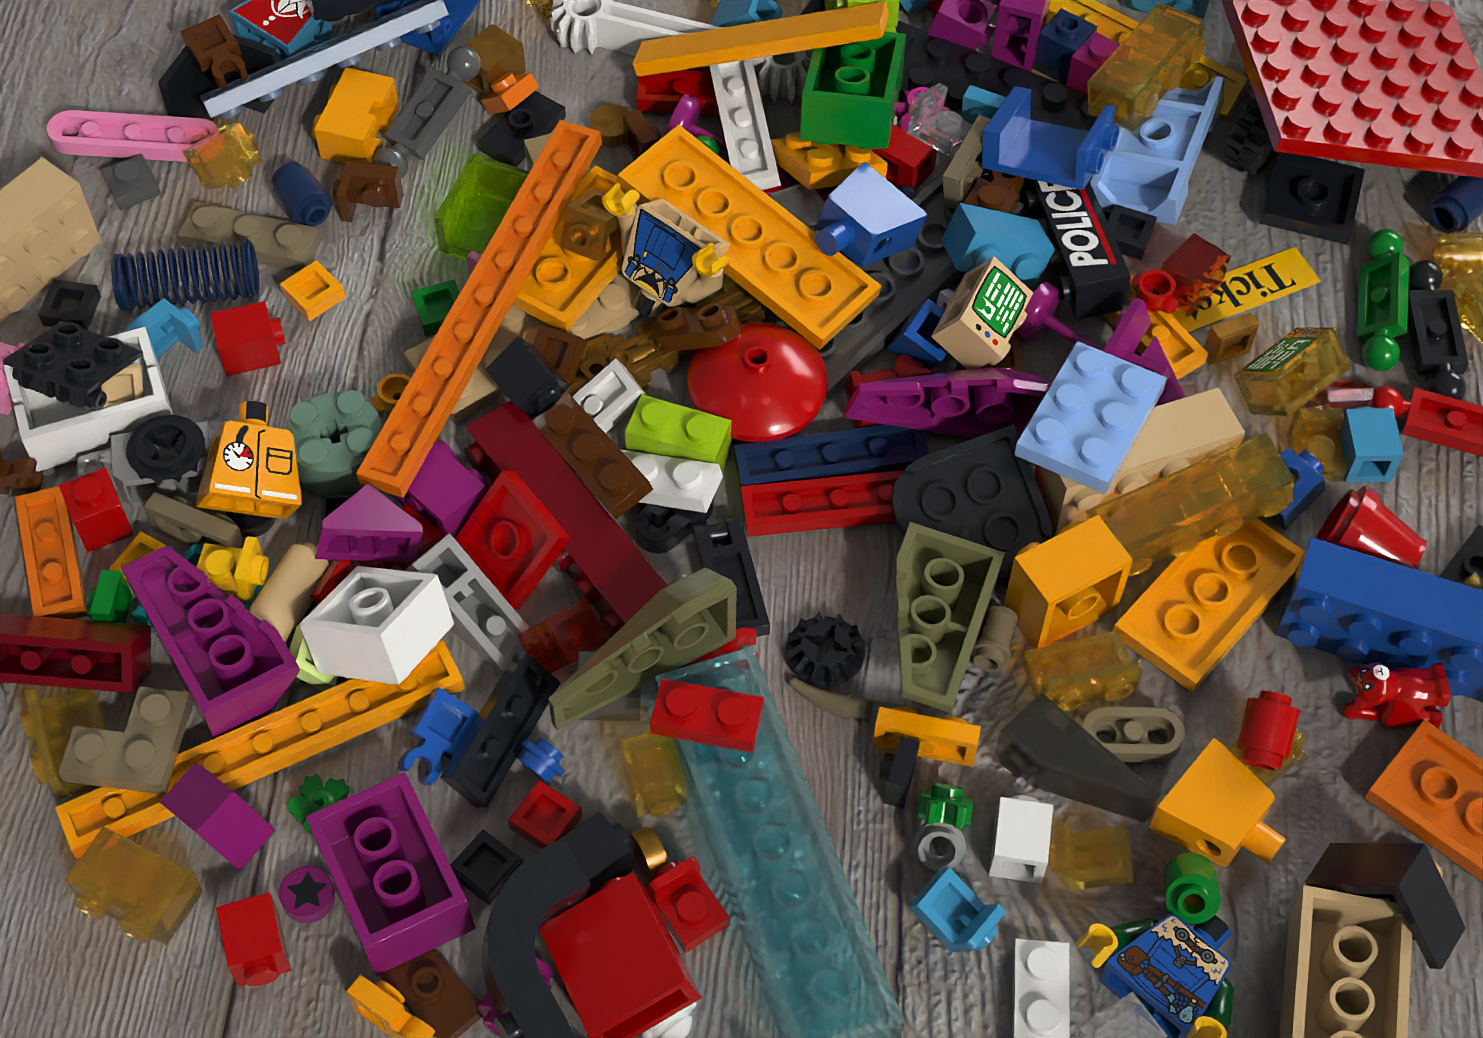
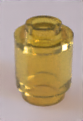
[1432,232,1483,278]

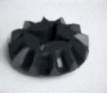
[126,415,206,486]
[786,611,865,687]

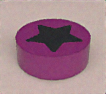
[279,866,335,923]

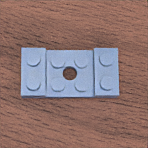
[1090,64,1224,225]

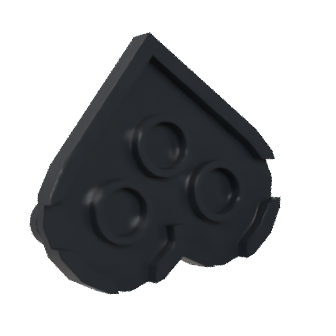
[890,424,1052,582]

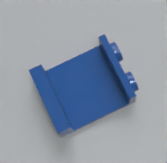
[982,86,1119,190]

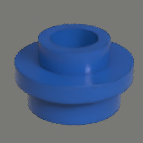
[516,737,565,784]

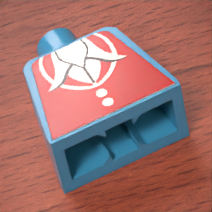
[230,0,333,61]

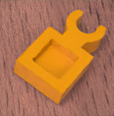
[346,974,436,1038]

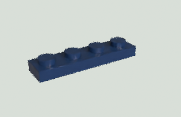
[734,425,929,488]

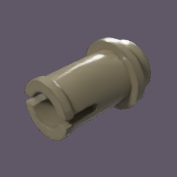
[972,606,1018,672]

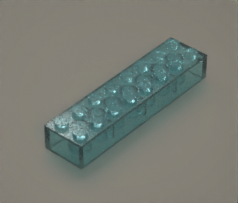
[655,646,905,1038]

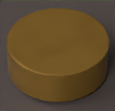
[590,104,629,146]
[630,826,669,882]

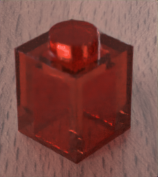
[1161,233,1231,315]

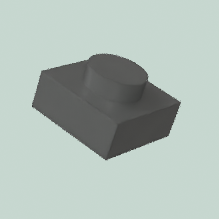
[101,154,161,210]

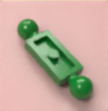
[1356,229,1409,372]

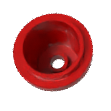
[1315,486,1427,569]

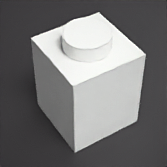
[989,795,1053,884]

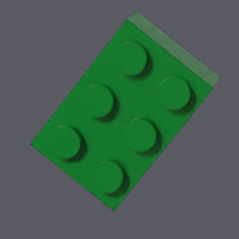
[800,32,906,150]

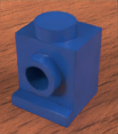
[1247,447,1325,530]

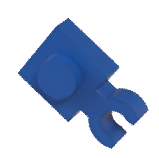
[398,687,479,786]

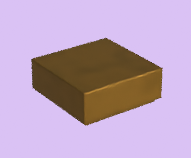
[1204,312,1259,365]

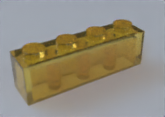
[1086,432,1294,576]

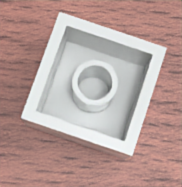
[299,566,455,685]

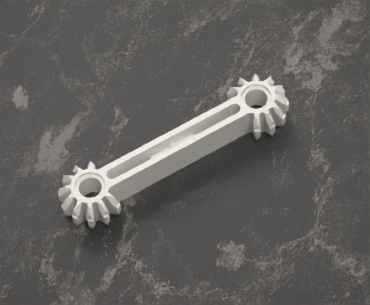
[550,0,814,103]

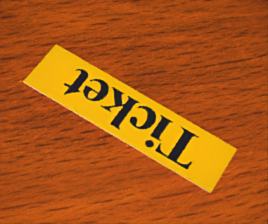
[1170,247,1321,333]

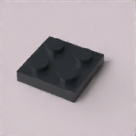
[1259,152,1365,245]

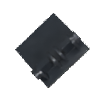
[3,321,143,412]

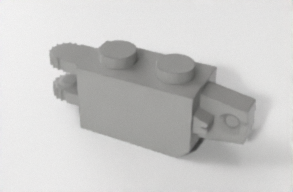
[77,421,219,507]

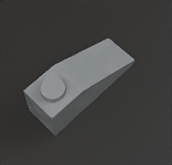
[404,533,546,675]

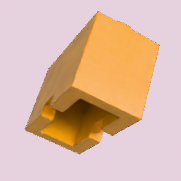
[312,67,400,164]

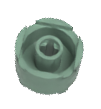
[286,390,382,498]

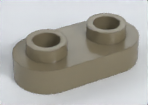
[1080,707,1185,763]

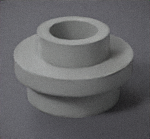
[913,823,966,871]

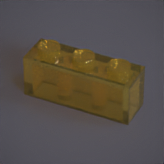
[1087,2,1206,132]

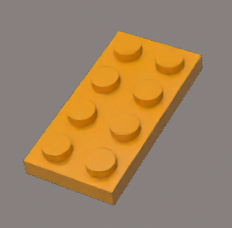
[512,165,640,333]
[1112,499,1304,693]

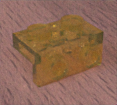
[1021,630,1143,713]
[20,688,107,800]

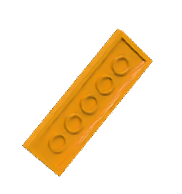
[617,124,881,350]

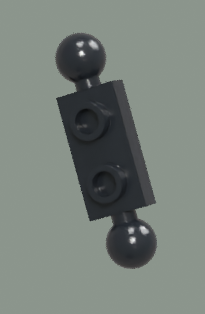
[1407,260,1469,400]

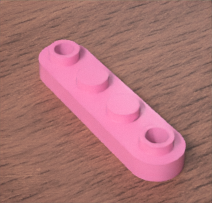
[46,110,222,163]

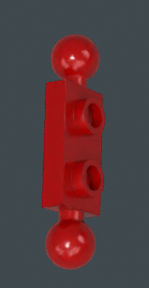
[1365,386,1483,457]

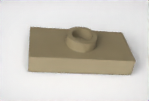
[943,115,991,210]

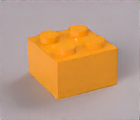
[1004,515,1133,652]

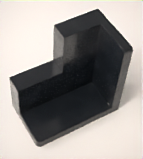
[158,35,283,121]
[1305,843,1466,969]

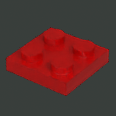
[455,471,571,610]

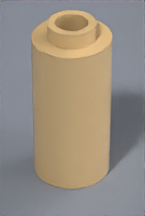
[248,543,330,644]

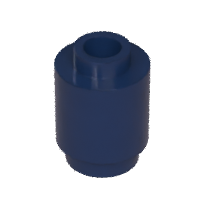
[271,163,333,226]
[1428,175,1483,234]

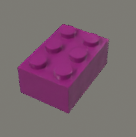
[306,772,476,976]

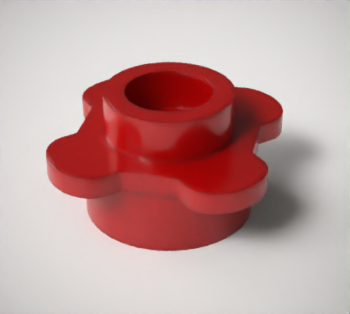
[1130,270,1178,314]

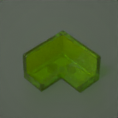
[434,154,530,260]

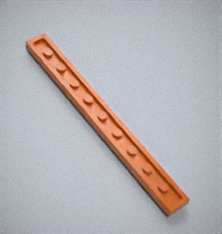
[356,120,602,498]

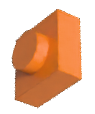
[481,72,540,114]

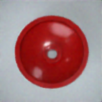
[687,322,828,442]

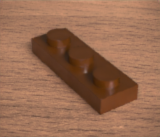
[532,392,653,520]

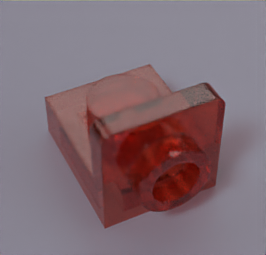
[518,598,608,673]

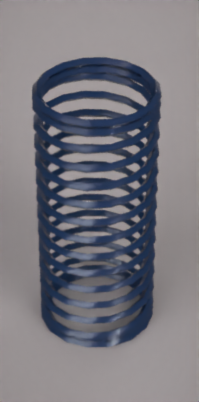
[111,240,260,312]

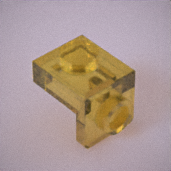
[1452,266,1483,344]
[1048,821,1133,891]

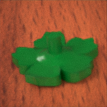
[287,774,350,834]

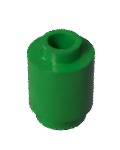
[1163,852,1221,924]

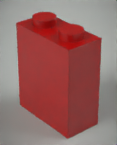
[539,872,702,1038]

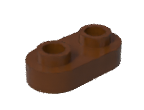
[651,303,742,351]

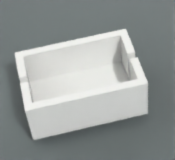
[4,327,173,472]

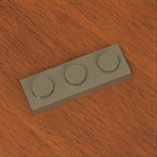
[178,202,322,271]

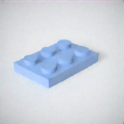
[1015,341,1167,494]

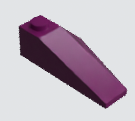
[843,367,1052,438]
[121,545,300,739]

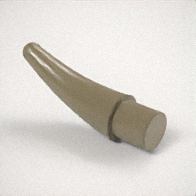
[789,677,872,719]

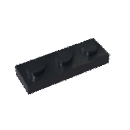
[440,652,561,808]

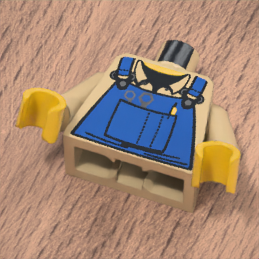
[602,182,731,317]

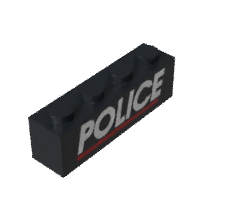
[1023,179,1131,320]

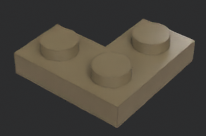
[58,686,193,795]

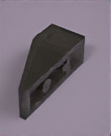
[995,693,1160,823]

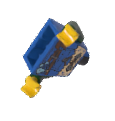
[1076,914,1234,1038]

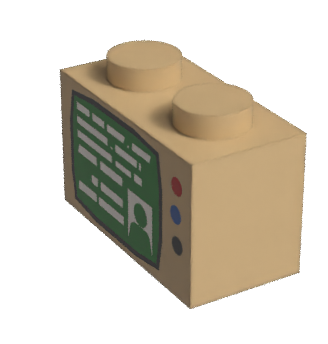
[931,256,1033,370]

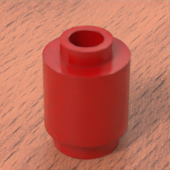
[1236,690,1300,771]

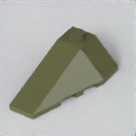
[895,522,1005,713]
[548,568,737,730]

